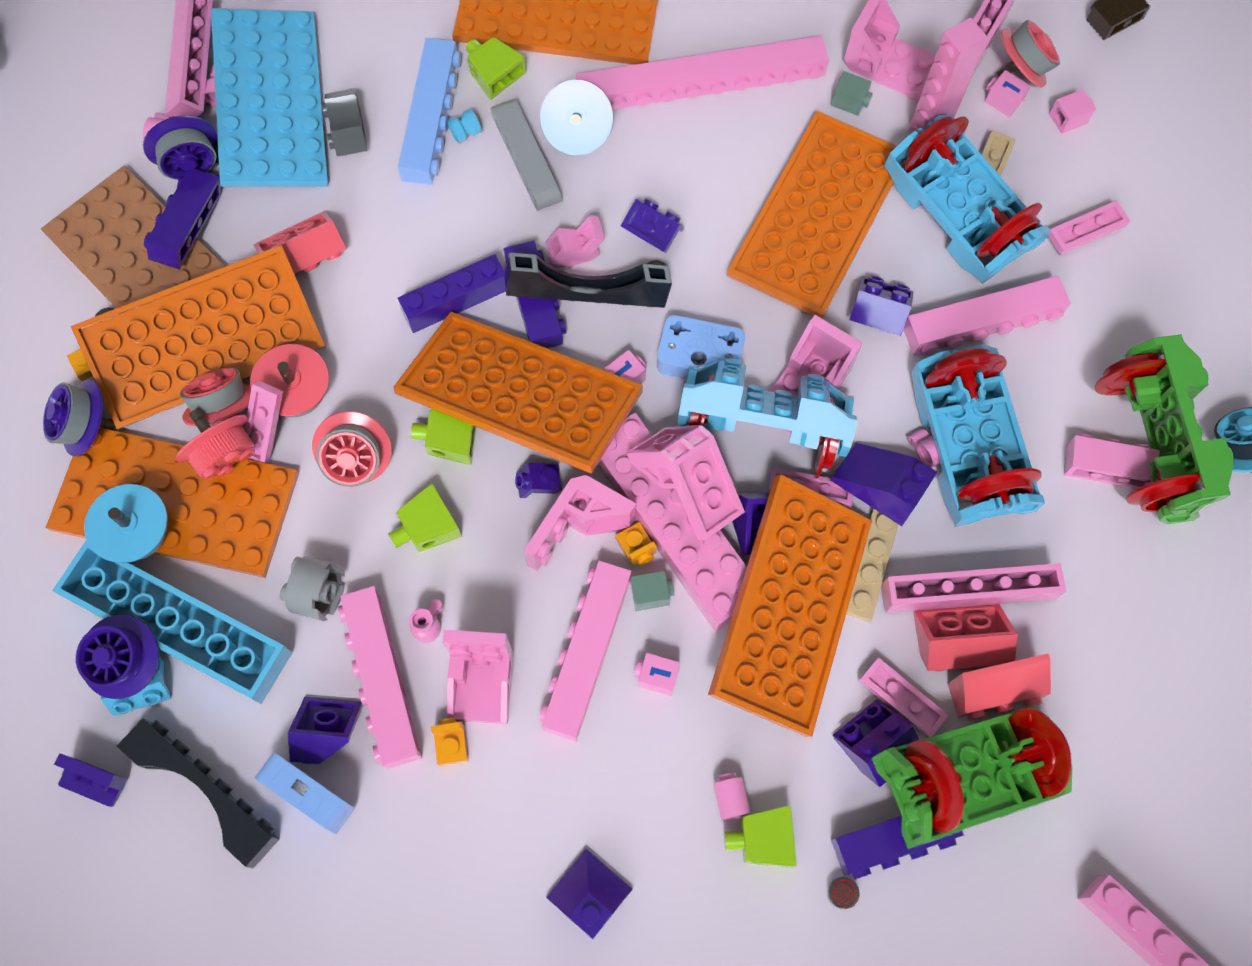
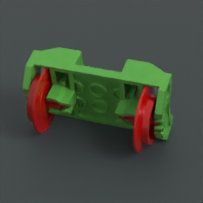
[1094,334,1234,524]
[872,706,1072,849]

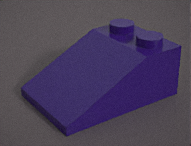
[830,443,938,526]

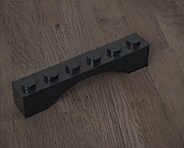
[504,252,672,308]
[117,718,279,869]

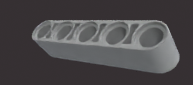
[491,99,562,211]

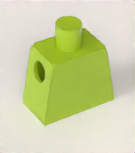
[466,38,526,100]
[411,409,476,465]
[388,484,461,552]
[724,806,797,868]

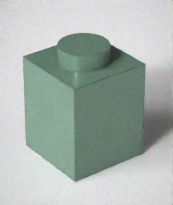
[831,71,873,116]
[630,571,674,611]

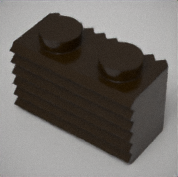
[1087,0,1151,40]

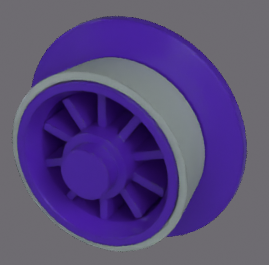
[143,116,218,180]
[43,380,115,457]

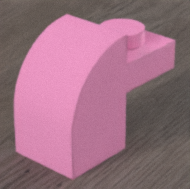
[546,215,605,266]

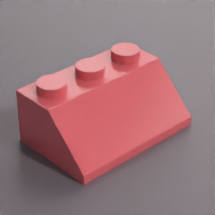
[253,211,346,274]
[914,604,1018,672]
[948,653,1051,721]

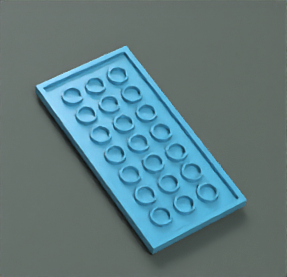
[211,8,328,187]

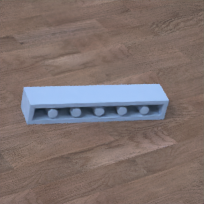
[398,38,461,185]

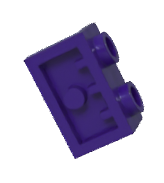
[621,199,685,253]
[54,753,127,807]

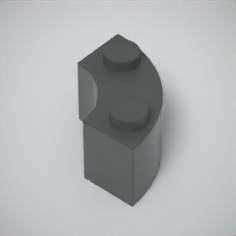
[321,88,367,157]

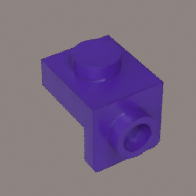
[515,463,562,498]

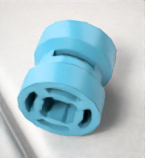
[447,109,482,143]

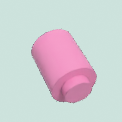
[713,772,751,820]

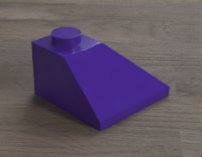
[732,491,770,555]
[288,697,363,764]
[546,849,633,939]

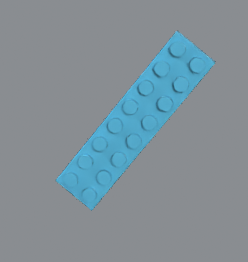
[52,541,292,704]

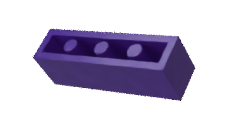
[144,169,221,269]
[503,240,566,349]
[397,254,506,333]
[831,816,964,880]

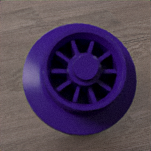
[75,615,159,699]

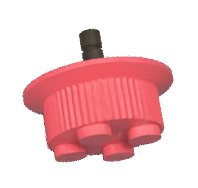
[176,409,255,480]

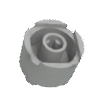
[280,556,345,621]

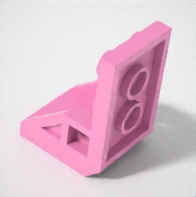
[844,0,935,101]
[770,315,863,433]
[626,425,745,540]
[524,475,636,571]
[442,630,513,724]

